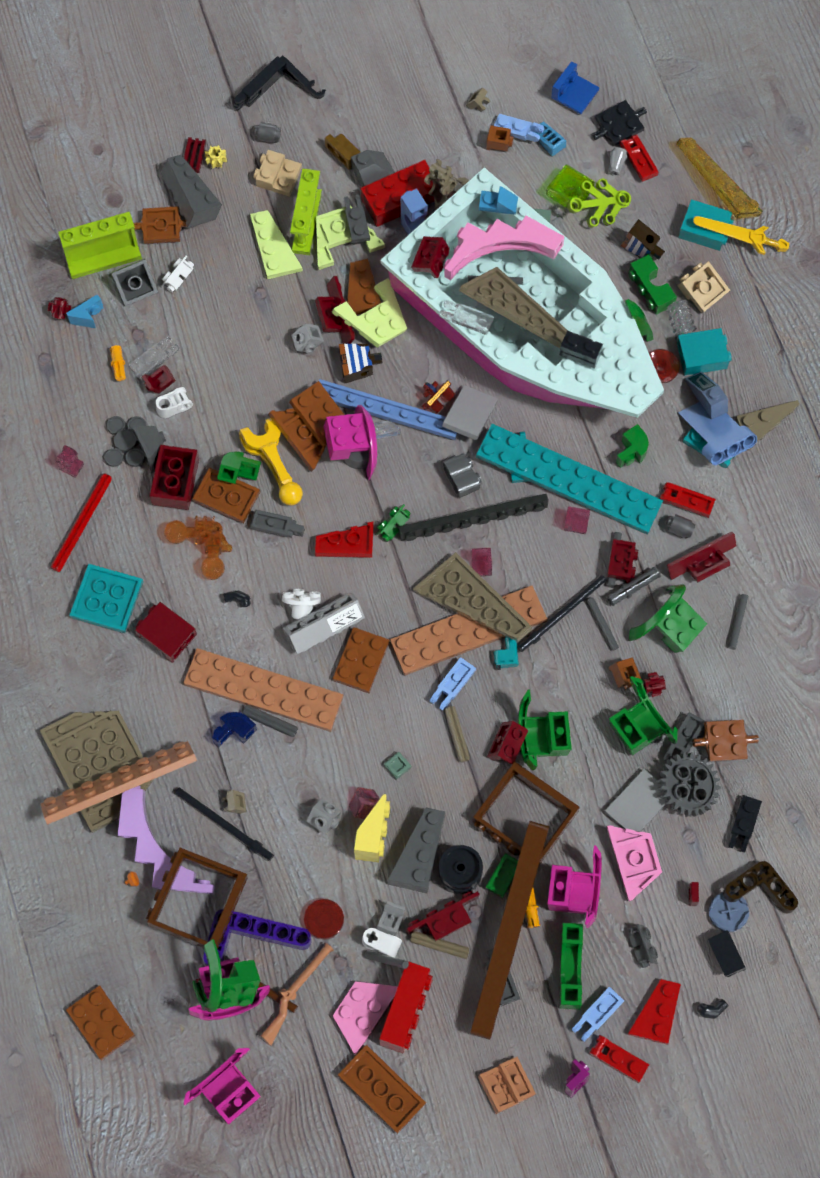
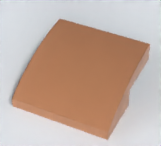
[478,1057,536,1114]

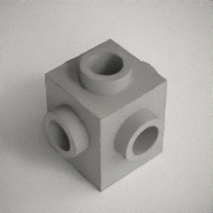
[291,323,324,353]
[306,799,342,834]

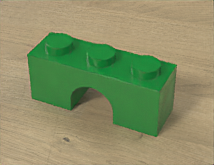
[628,255,677,315]

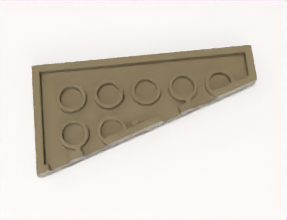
[459,267,567,348]
[413,552,533,642]

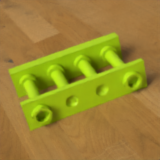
[290,168,322,256]

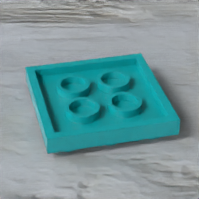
[69,564,144,633]

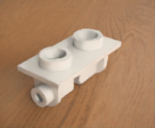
[161,256,194,293]

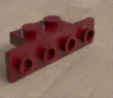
[315,276,355,344]
[667,532,736,583]
[406,891,480,942]

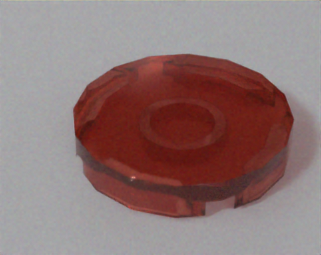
[304,899,344,940]

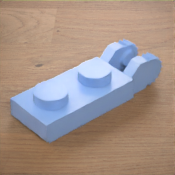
[494,114,544,142]
[430,657,476,710]
[572,987,624,1042]

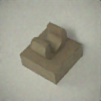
[466,87,490,112]
[222,790,246,814]

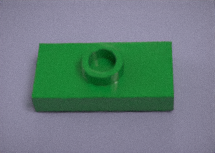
[485,853,518,898]

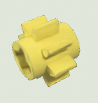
[205,145,227,169]

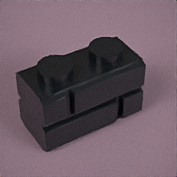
[559,330,603,369]

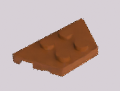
[268,408,327,472]

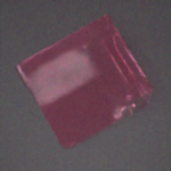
[564,506,590,534]
[471,548,492,576]
[349,787,380,819]

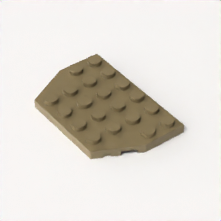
[40,711,154,833]

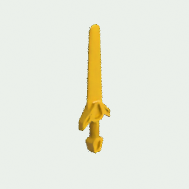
[693,216,789,255]

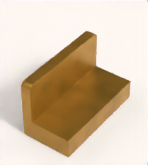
[325,134,361,170]

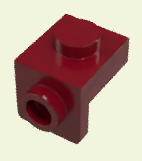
[142,365,176,394]

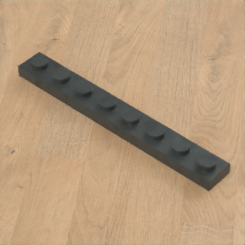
[399,493,548,541]

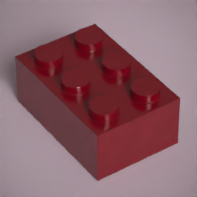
[150,445,199,510]

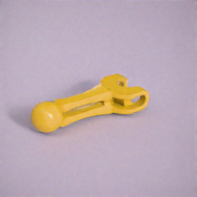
[239,418,303,506]

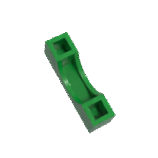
[560,923,583,1010]

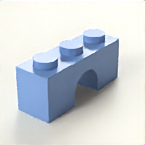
[401,189,428,235]

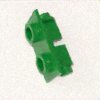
[375,504,411,542]

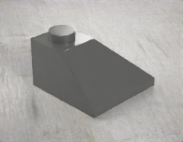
[351,150,395,187]
[133,425,166,473]

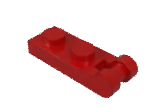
[620,134,659,182]
[659,482,716,518]
[589,1035,650,1083]

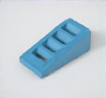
[532,121,567,157]

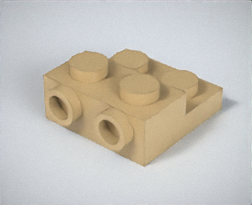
[254,150,302,197]
[677,261,730,313]

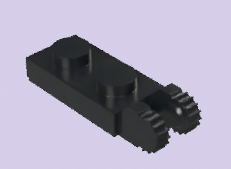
[729,795,762,853]

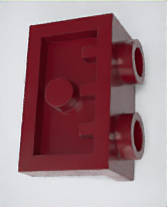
[411,236,450,278]
[607,539,639,584]
[487,721,528,764]

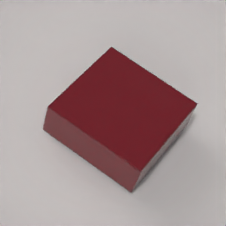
[688,882,699,906]

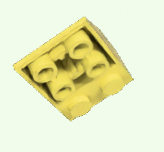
[354,794,390,862]

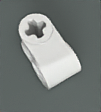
[156,387,193,418]
[362,928,402,957]

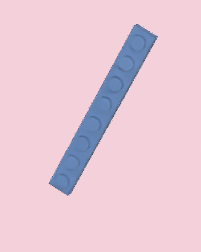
[319,379,457,440]

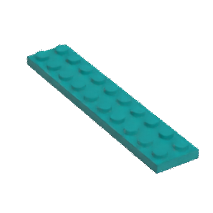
[476,424,663,535]

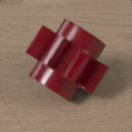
[47,297,71,319]
[643,672,666,697]

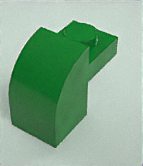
[616,424,649,468]
[217,451,261,484]

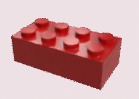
[361,160,435,227]
[379,961,433,1054]

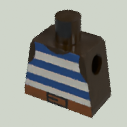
[621,219,665,260]
[339,344,383,383]

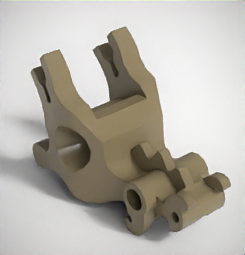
[424,159,470,211]

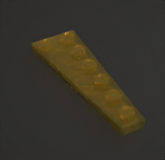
[676,138,763,218]

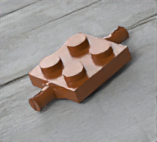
[134,206,187,244]
[692,720,759,762]

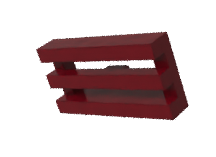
[184,137,206,173]

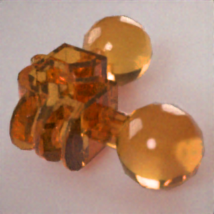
[164,515,232,580]

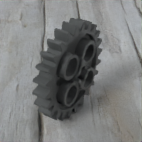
[657,752,721,817]

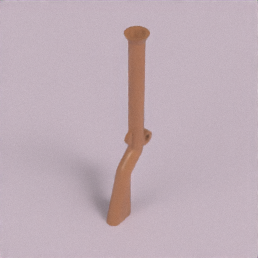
[260,943,334,1046]

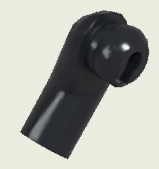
[223,590,251,607]
[697,999,729,1019]

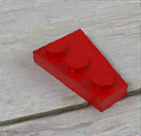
[315,521,374,558]
[627,979,681,1045]

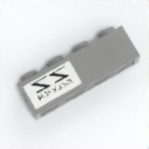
[283,592,365,654]

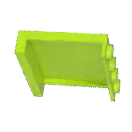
[58,211,142,279]

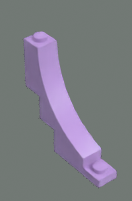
[118,786,215,894]

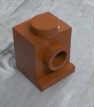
[486,125,514,151]
[608,657,641,690]

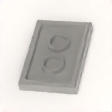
[442,385,498,440]
[604,769,667,832]

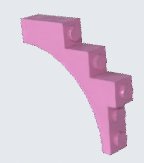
[443,216,564,281]

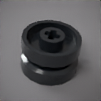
[439,845,483,894]

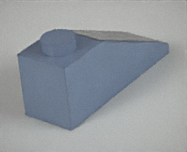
[685,372,728,419]

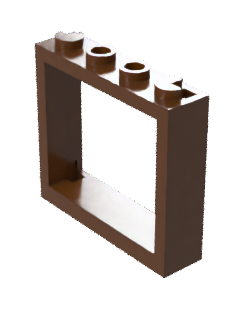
[473,762,580,867]
[146,848,248,950]

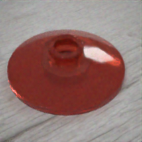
[649,349,680,383]

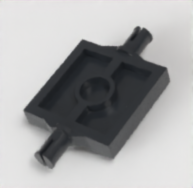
[592,100,647,146]

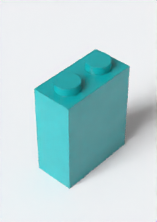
[679,199,734,251]
[676,328,732,376]

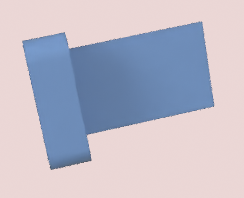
[678,402,757,465]

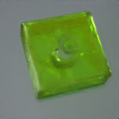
[546,164,595,209]

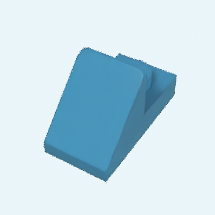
[479,186,518,215]
[66,295,103,328]

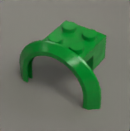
[629,584,707,653]
[609,676,678,756]
[518,689,572,771]
[192,939,261,1013]

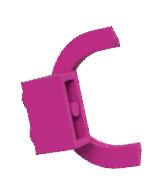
[324,405,377,480]
[548,845,602,928]
[189,957,270,1021]
[183,1048,261,1125]

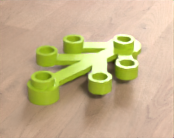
[567,178,631,228]

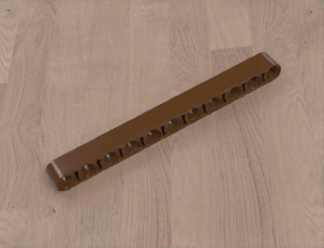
[470,821,549,1040]

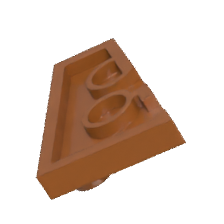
[347,258,381,315]

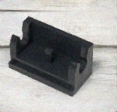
[708,930,746,977]

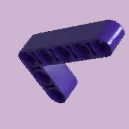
[203,909,312,966]

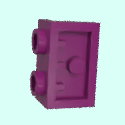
[565,1059,590,1098]

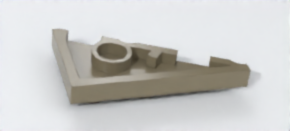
[736,400,799,451]

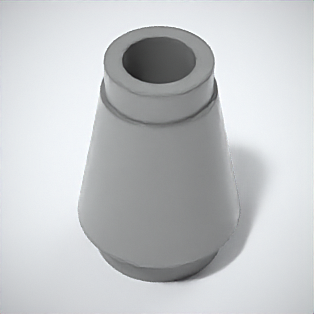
[609,147,628,176]

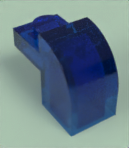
[212,712,257,747]

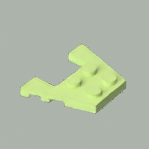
[316,206,385,270]
[332,278,407,348]

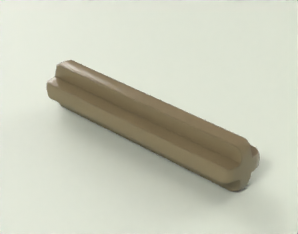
[445,706,470,763]
[410,931,469,959]

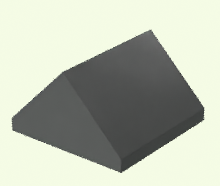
[111,259,158,306]

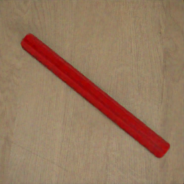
[51,473,112,572]

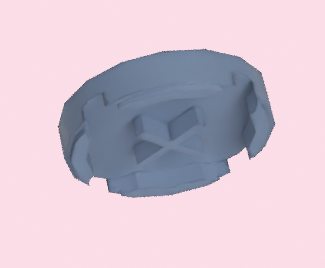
[709,892,749,932]

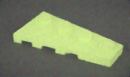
[250,210,303,279]

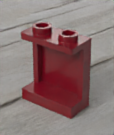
[135,602,197,663]

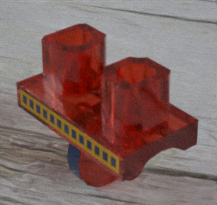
[421,380,455,414]

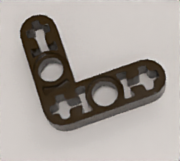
[723,861,798,913]

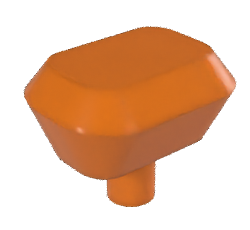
[125,871,140,886]

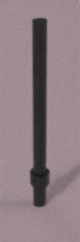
[517,575,607,652]
[175,787,274,861]

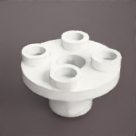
[282,589,321,620]

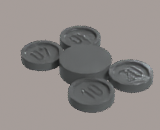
[104,416,147,467]

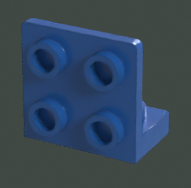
[551,61,599,114]

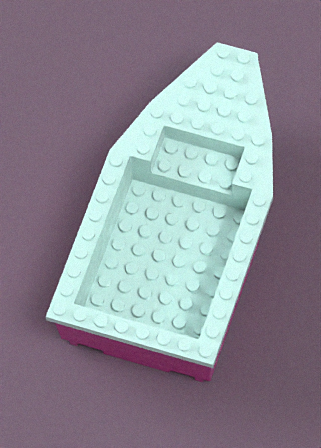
[381,168,664,418]

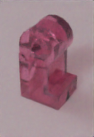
[56,445,84,478]

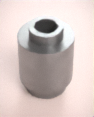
[254,122,281,143]
[666,514,696,538]

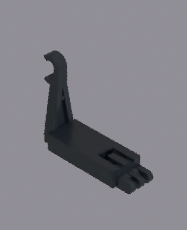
[234,55,326,110]

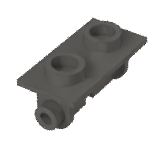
[628,924,658,968]

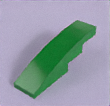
[625,299,654,342]

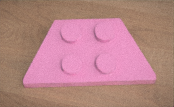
[607,825,662,902]
[333,981,398,1055]

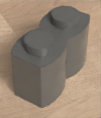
[443,453,481,498]

